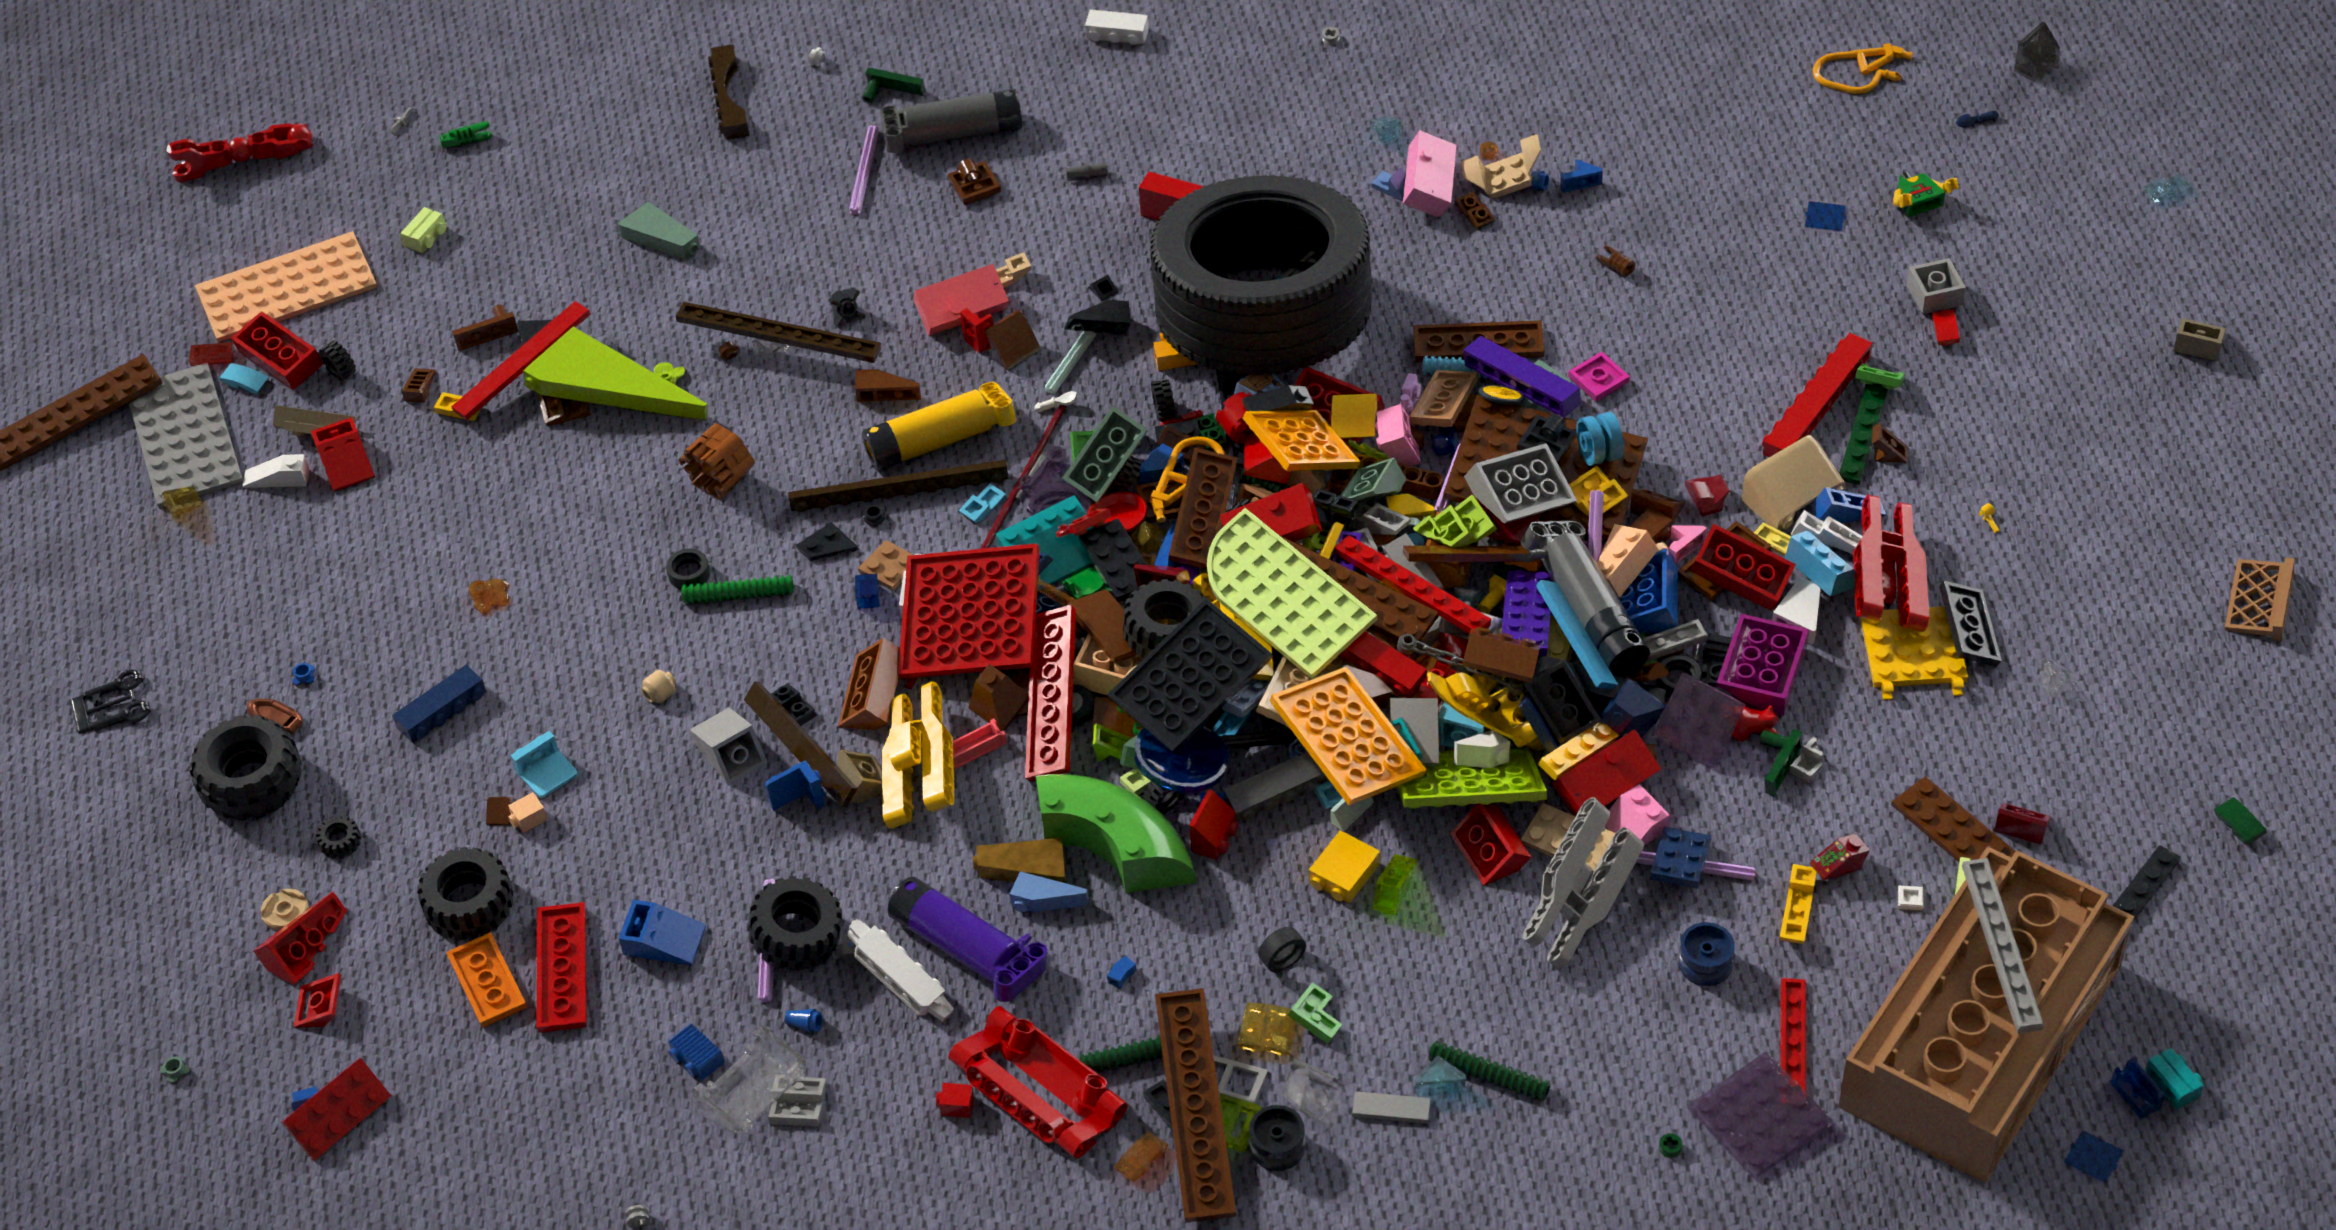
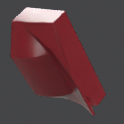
[1685,474,1730,517]

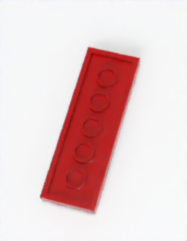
[537,902,587,1033]

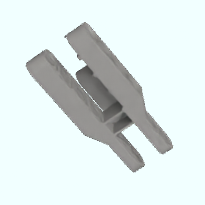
[1522,797,1644,969]

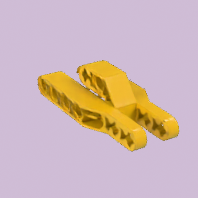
[882,681,954,829]

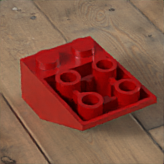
[311,417,375,492]

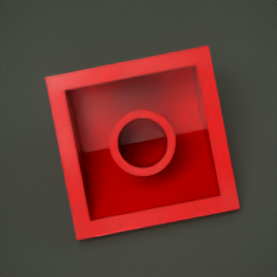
[1189,789,1239,861]

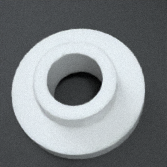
[808,47,825,66]

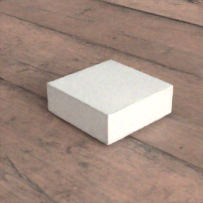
[1898,886,1923,911]

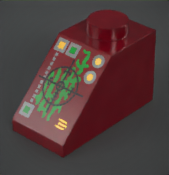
[1809,834,1870,880]

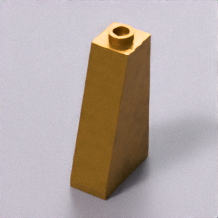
[972,838,1066,883]

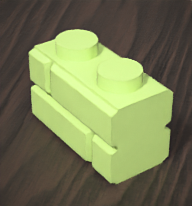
[400,207,447,253]

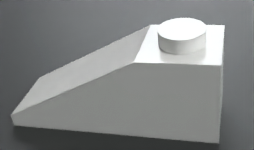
[242,454,310,488]

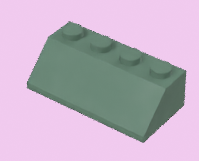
[1063,406,1148,503]

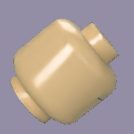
[641,670,676,704]

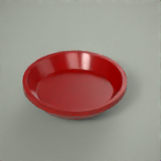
[1087,492,1147,533]

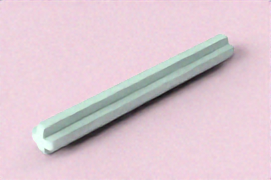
[1045,331,1097,394]

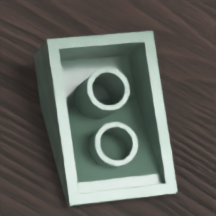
[1341,457,1406,503]

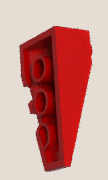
[253,891,347,985]

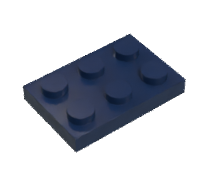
[1650,827,1712,889]

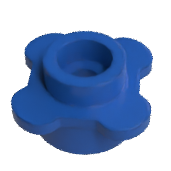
[292,663,315,685]

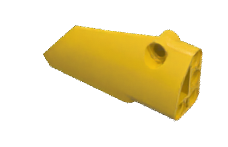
[1428,672,1544,750]

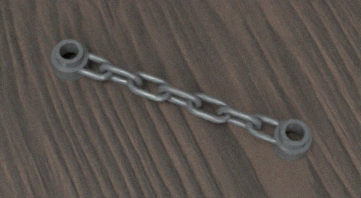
[1397,634,1526,696]

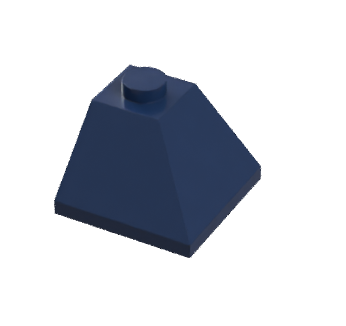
[1600,678,1667,739]

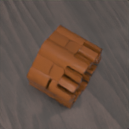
[679,423,755,500]

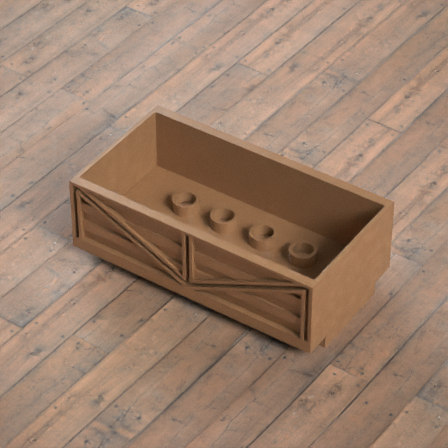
[1838,846,2134,1183]

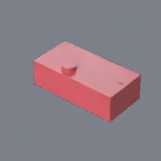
[913,264,1009,336]

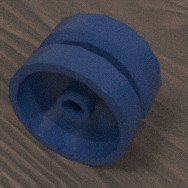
[1679,922,1735,986]

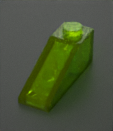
[1372,854,1418,915]

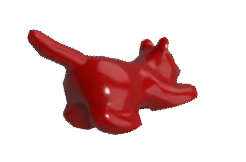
[1723,703,1778,741]

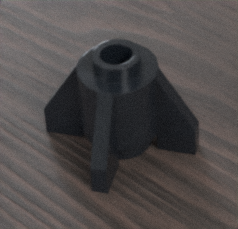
[828,287,866,328]

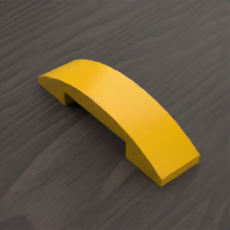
[1779,864,1817,944]

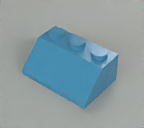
[1785,531,1856,596]

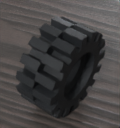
[318,340,356,381]
[1151,379,1176,421]
[1109,455,1141,492]
[1142,771,1187,814]
[316,815,361,859]

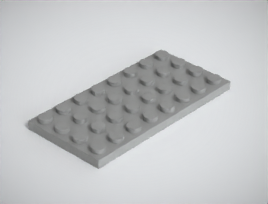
[129,363,243,508]

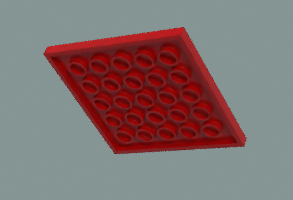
[898,543,1040,679]

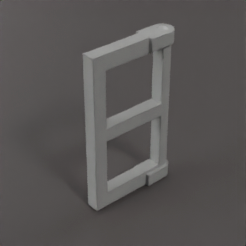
[1214,1056,1268,1107]

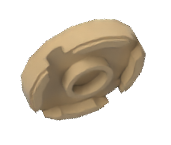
[260,889,309,930]

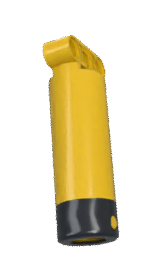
[862,382,1017,471]

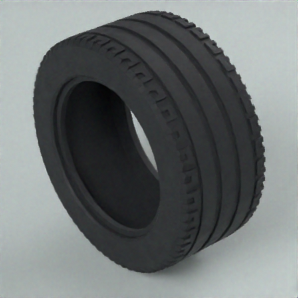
[1150,175,1372,375]

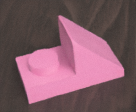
[1669,525,1707,564]

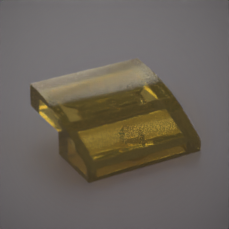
[1237,1003,1296,1056]

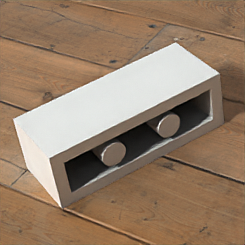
[1085,10,1149,45]

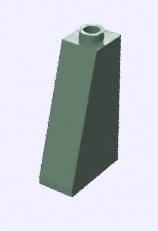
[618,202,700,259]

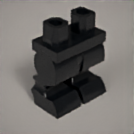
[1308,489,1358,544]

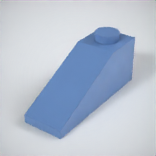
[1010,872,1089,912]

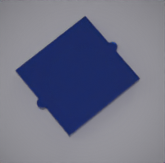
[1805,201,1846,231]
[2064,1130,2124,1183]

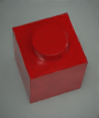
[936,1083,975,1118]

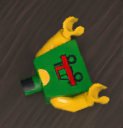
[1893,172,1959,217]

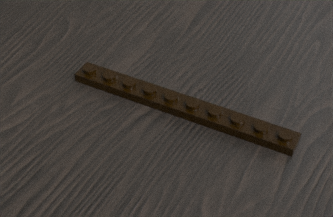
[676,302,882,363]
[788,460,1008,512]

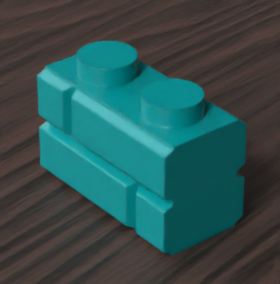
[2144,1048,2204,1110]

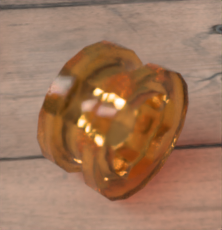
[1480,142,1498,160]

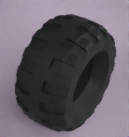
[189,715,302,820]

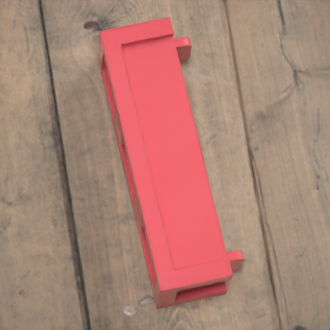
[953,719,1007,770]

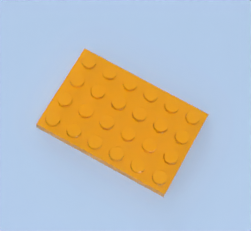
[1269,667,1427,805]

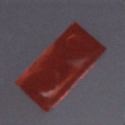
[189,342,235,366]

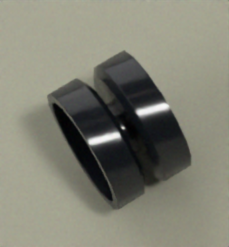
[1249,1105,1305,1171]

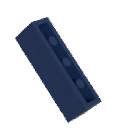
[392,664,486,743]

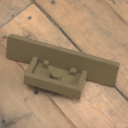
[273,405,356,438]

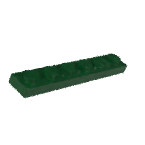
[1839,383,1888,485]

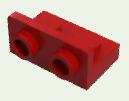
[960,308,994,354]

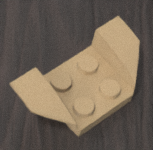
[1461,134,1541,198]

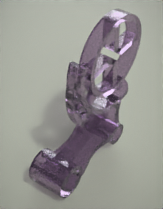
[1020,446,1092,514]

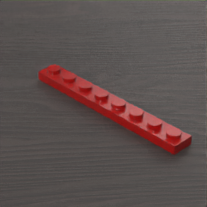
[1334,535,1491,634]

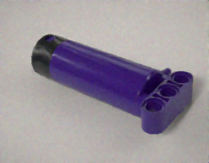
[887,877,1048,1002]

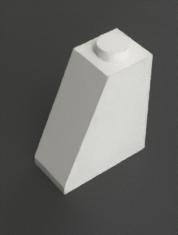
[1772,577,1820,644]

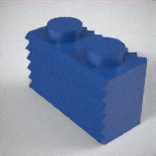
[668,1023,725,1081]

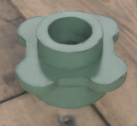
[160,1057,190,1083]

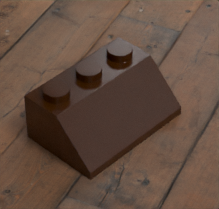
[1462,627,1540,683]

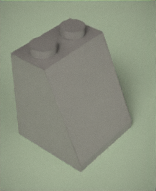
[690,708,767,785]

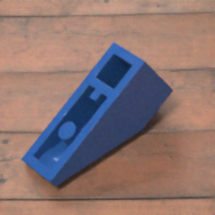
[1811,487,1886,524]

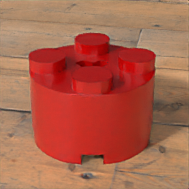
[1216,392,1254,444]

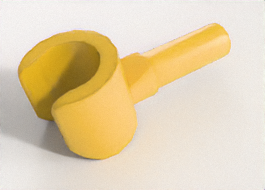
[1979,503,2000,533]

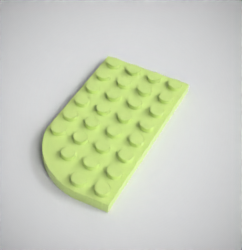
[1207,508,1377,679]

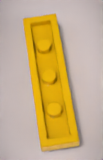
[1538,722,1619,780]

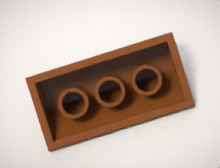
[838,638,900,730]

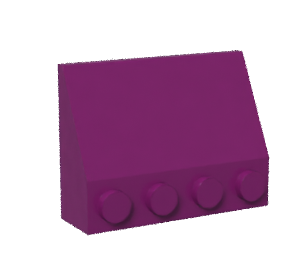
[1717,614,1809,716]

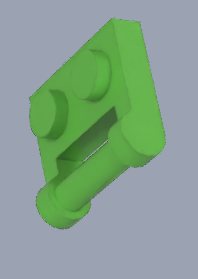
[1855,363,1905,389]

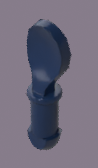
[1956,110,1999,127]

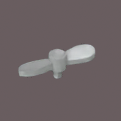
[390,108,413,134]

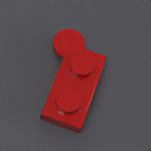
[1056,508,1112,537]

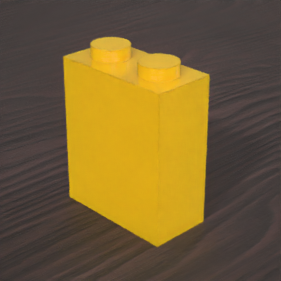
[1309,830,1381,903]

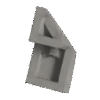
[1789,737,1823,783]

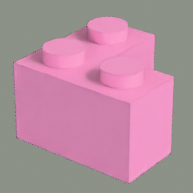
[1375,404,1421,466]

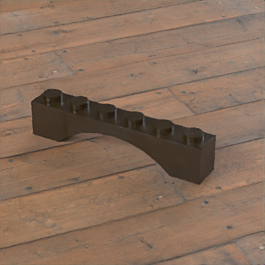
[708,44,750,140]

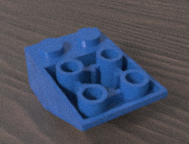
[619,899,706,965]

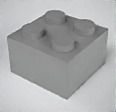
[1907,258,1966,314]

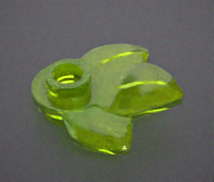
[1348,440,1389,460]

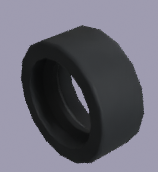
[666,548,710,590]
[1656,655,1702,700]
[1258,926,1306,973]

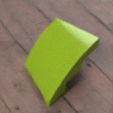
[1413,495,1497,548]

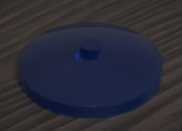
[1134,725,1228,793]

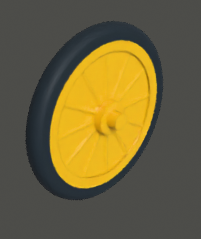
[1479,385,1525,405]

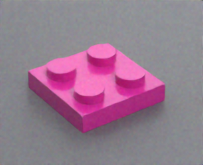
[1568,352,1630,402]

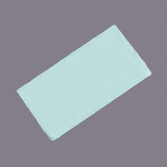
[1331,797,1374,831]

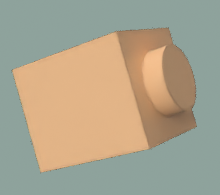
[508,793,548,833]

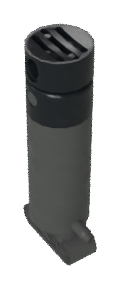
[1521,521,1650,677]

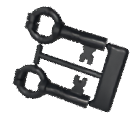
[71,669,151,734]

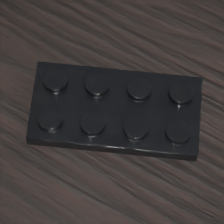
[1078,518,1147,602]
[1939,581,2002,666]

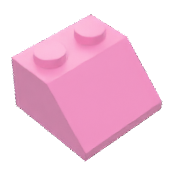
[1605,784,1670,845]

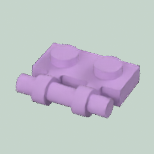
[1400,373,1421,428]

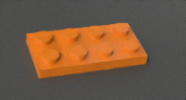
[446,932,527,1028]

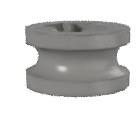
[1322,27,1340,45]
[625,1205,650,1228]

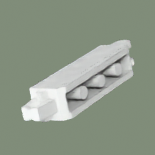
[848,920,954,1022]

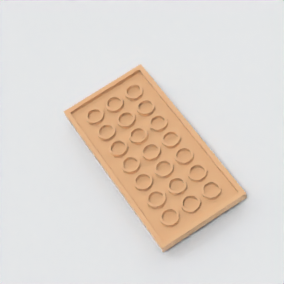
[195,231,377,342]

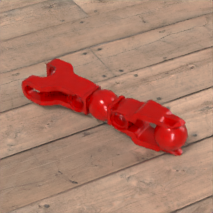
[167,123,313,182]

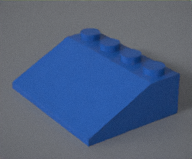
[1618,549,1678,634]

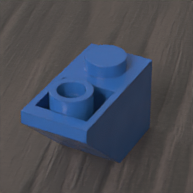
[1136,443,1184,485]

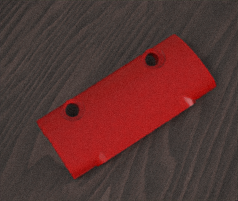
[948,1006,1128,1159]

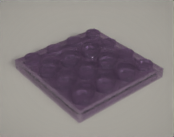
[1688,1051,1833,1179]

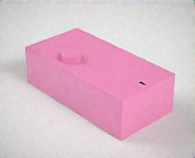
[1403,130,1456,217]

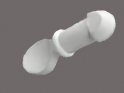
[1034,391,1078,412]

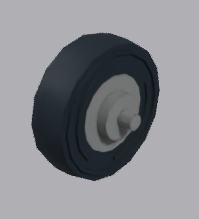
[1072,685,1095,726]

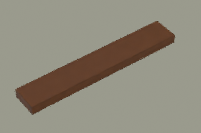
[1403,546,1540,562]

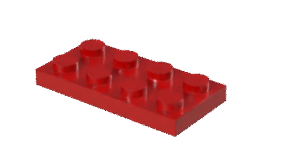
[281,1057,392,1161]

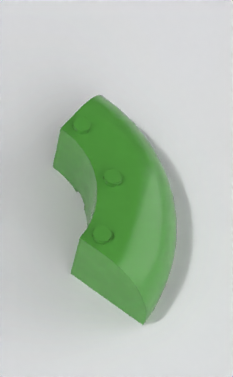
[1036,774,1196,893]

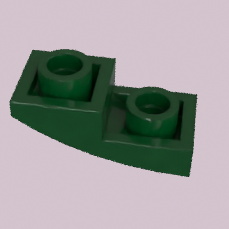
[1192,413,1228,450]
[2214,797,2267,845]

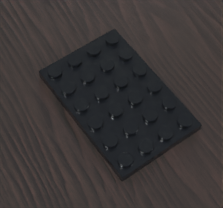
[1107,598,1273,755]

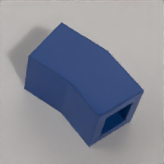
[1107,955,1136,988]

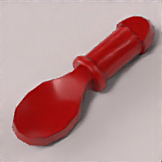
[1160,409,1203,425]

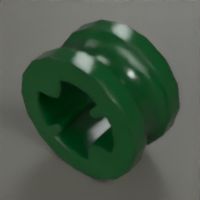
[1659,1133,1682,1158]

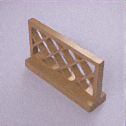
[2225,558,2295,642]

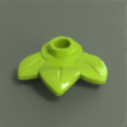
[653,362,685,385]

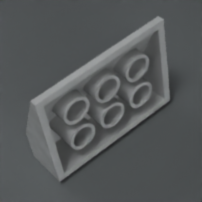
[1464,443,1577,524]

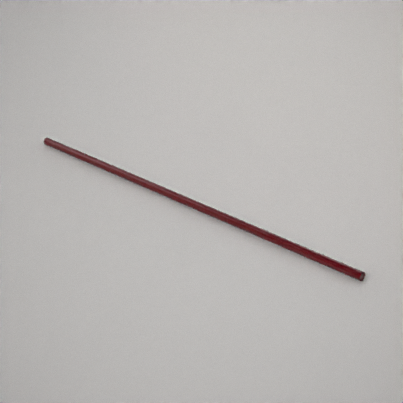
[904,404,1068,689]

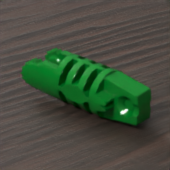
[439,121,492,148]

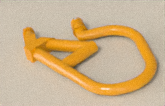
[1813,43,1913,94]
[1150,437,1225,523]

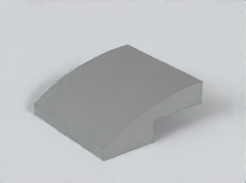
[768,1076,826,1127]

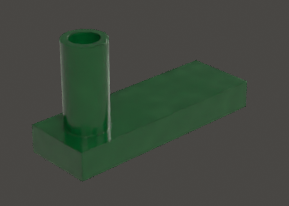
[862,67,926,103]
[1760,729,1803,796]

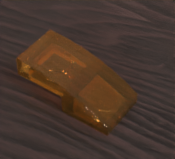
[1114,1131,1168,1182]

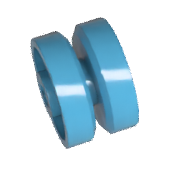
[1576,412,1624,466]

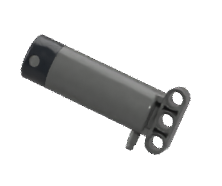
[880,89,1023,153]

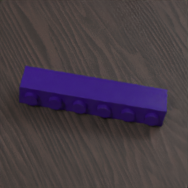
[1463,336,1581,418]

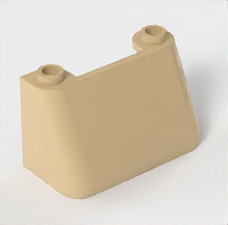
[1742,435,1846,530]

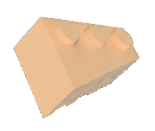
[1597,524,1658,597]

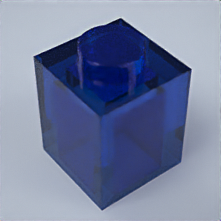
[855,574,880,609]

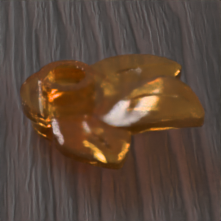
[468,578,510,615]

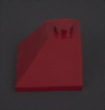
[1134,564,1191,587]

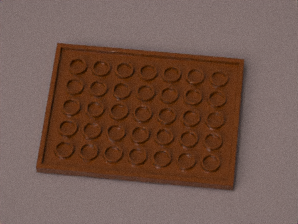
[1443,395,1648,540]

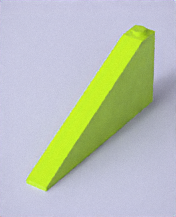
[523,327,708,419]

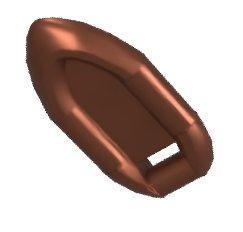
[247,698,303,735]

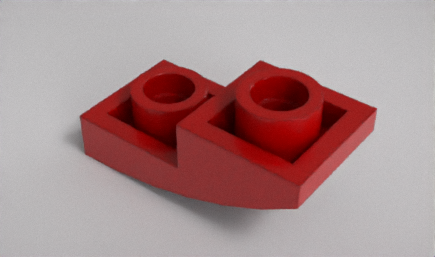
[1932,309,1960,346]

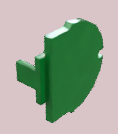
[1061,567,1110,599]

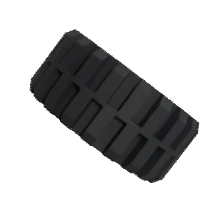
[1123,579,1206,658]
[417,847,514,940]
[748,876,843,971]

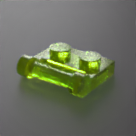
[1219,1093,1262,1153]

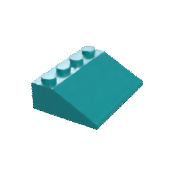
[996,495,1093,588]

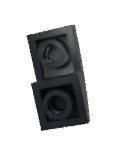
[771,683,817,726]

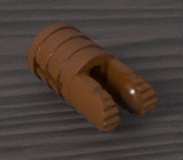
[1595,244,1636,278]

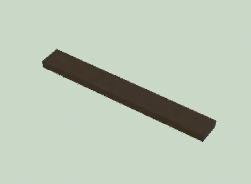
[744,681,858,808]

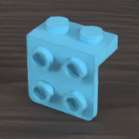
[510,731,578,798]

